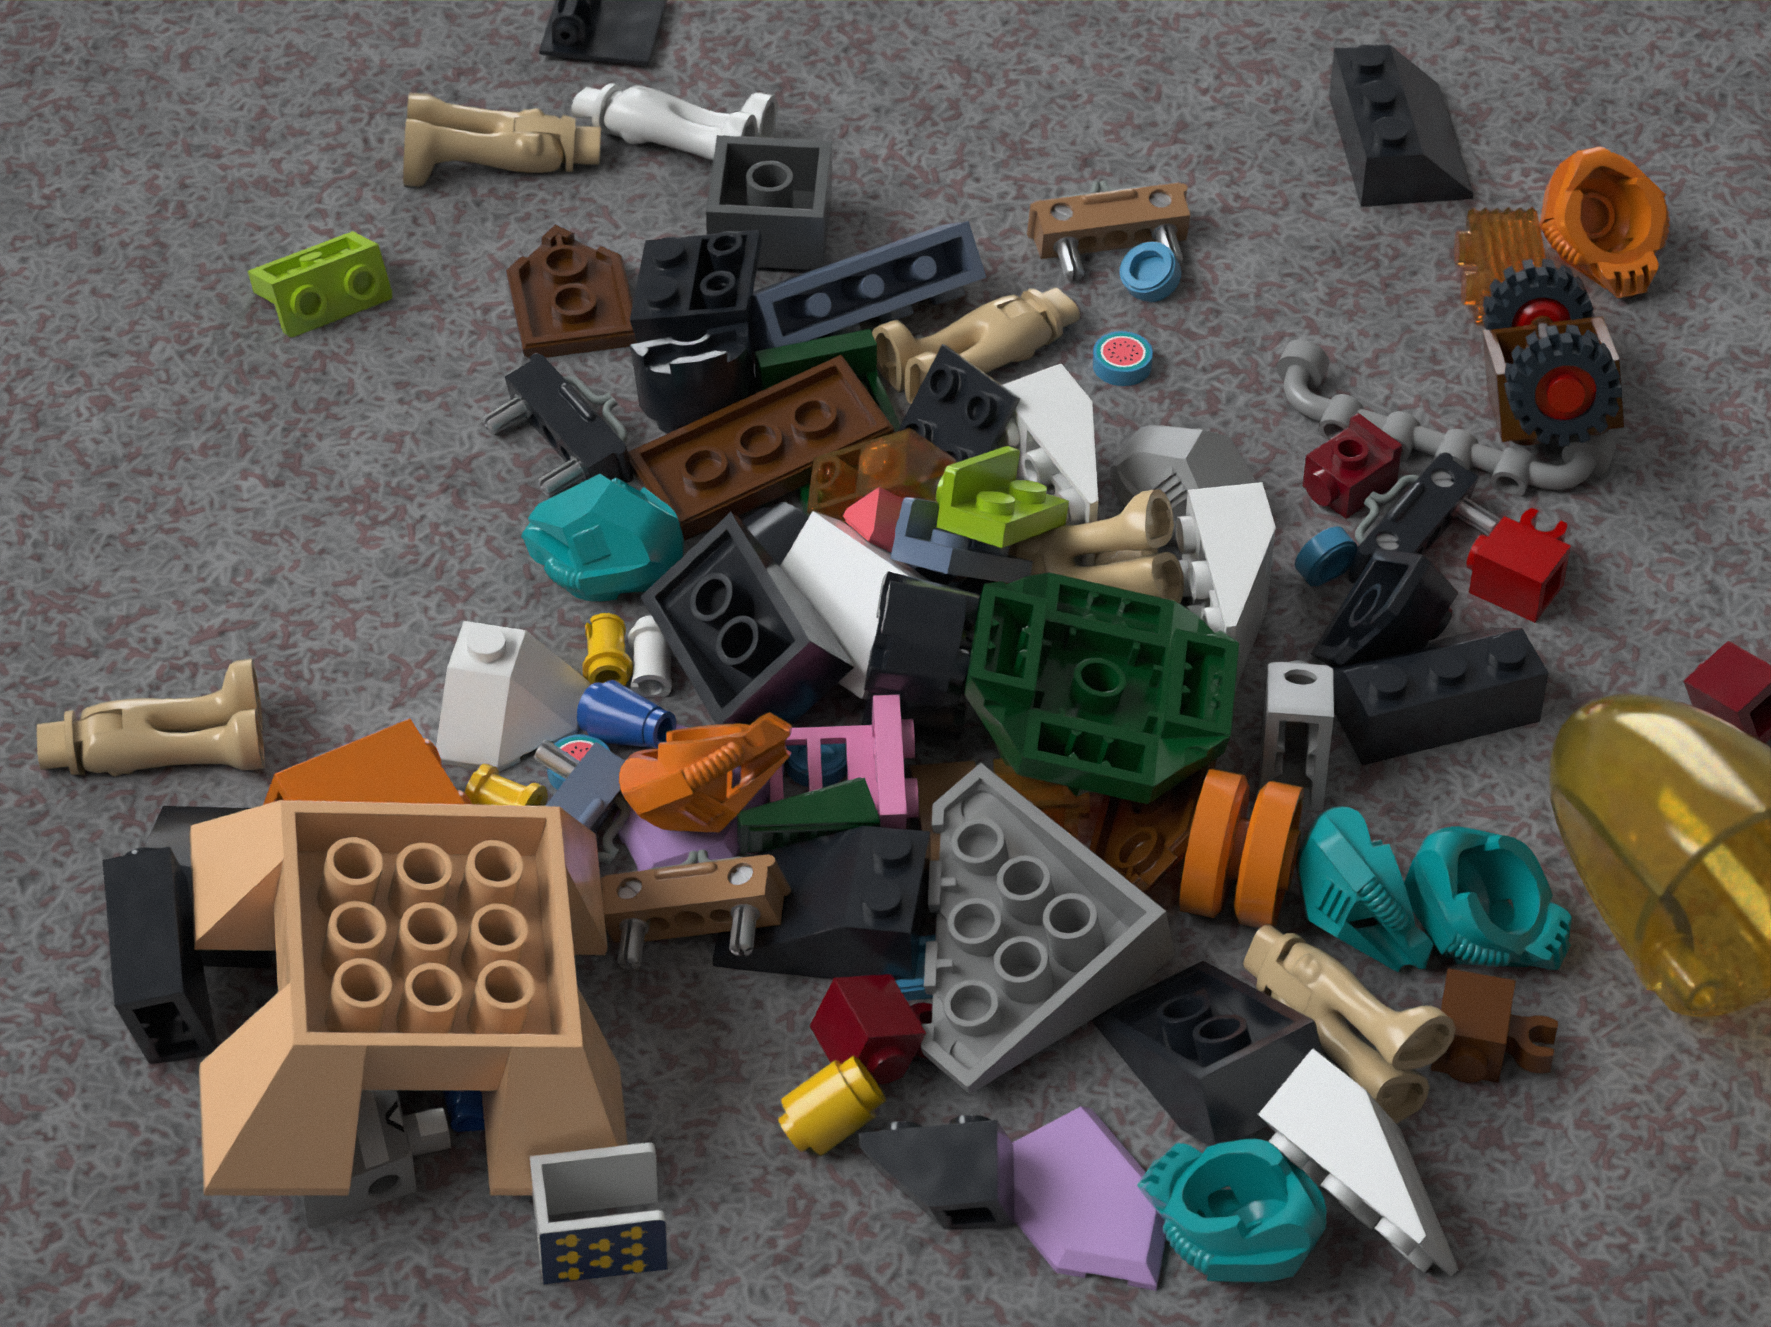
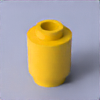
[778,1056,886,1156]

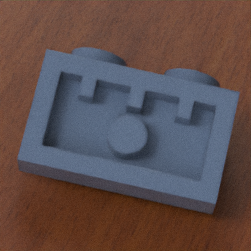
[890,497,1033,583]

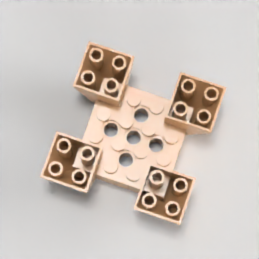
[190,800,628,1196]

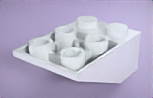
[994,363,1098,567]
[1176,482,1276,690]
[1258,1049,1459,1277]

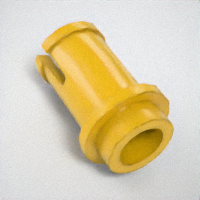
[582,613,633,686]

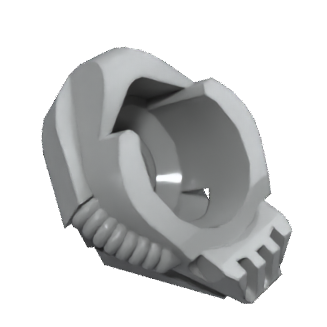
[1110,425,1273,547]

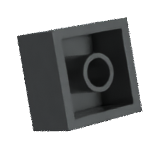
[706,135,832,270]

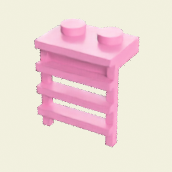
[746,695,919,854]

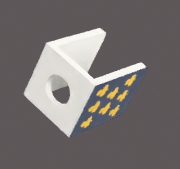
[530,1143,668,1285]

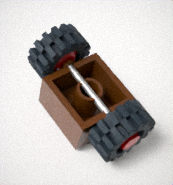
[1482,259,1624,446]

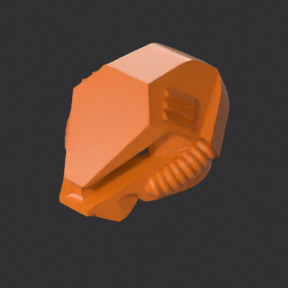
[1538,147,1670,298]
[619,712,792,833]

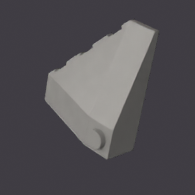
[921,763,1175,1094]

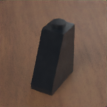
[102,846,217,1064]

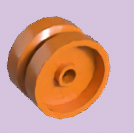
[1179,768,1304,928]

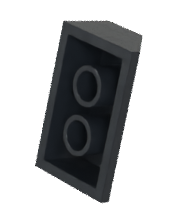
[1329,44,1474,207]
[1329,627,1549,766]

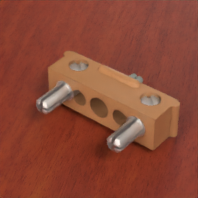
[1027,180,1190,281]
[600,850,791,970]

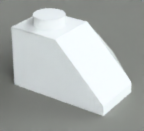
[436,621,590,772]

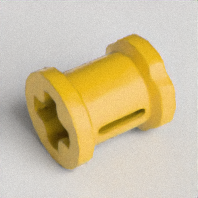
[464,763,548,806]

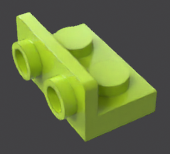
[247,231,393,337]
[936,446,1069,548]

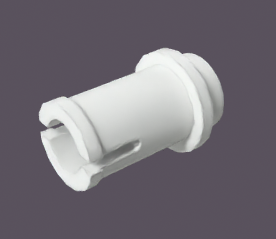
[628,615,673,697]

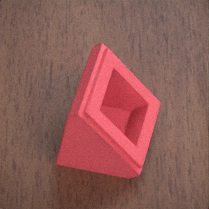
[843,487,903,552]

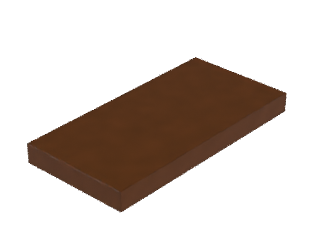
[628,355,897,541]

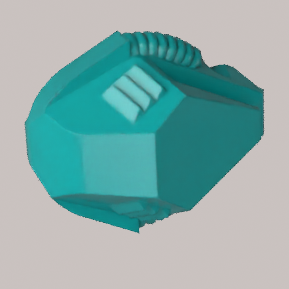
[521,474,684,602]
[1296,806,1434,973]
[1404,826,1572,970]
[1137,1139,1326,1282]

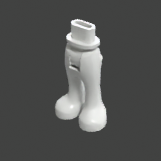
[571,83,778,160]

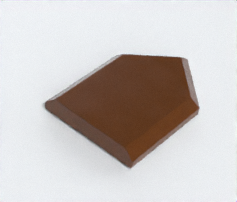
[506,224,637,359]
[1089,758,1217,895]

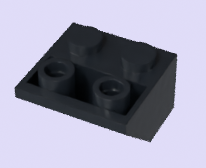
[630,230,762,343]

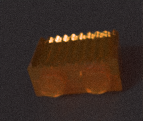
[1454,207,1546,325]

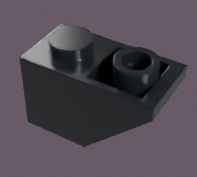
[859,1115,1014,1229]

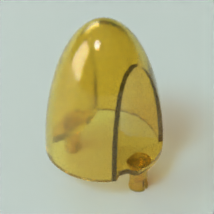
[1548,693,1771,1017]

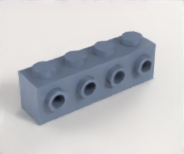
[746,221,986,354]

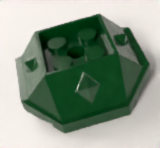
[964,572,1239,804]

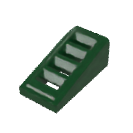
[737,777,880,853]

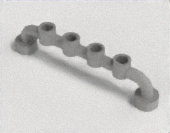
[1276,340,1616,497]

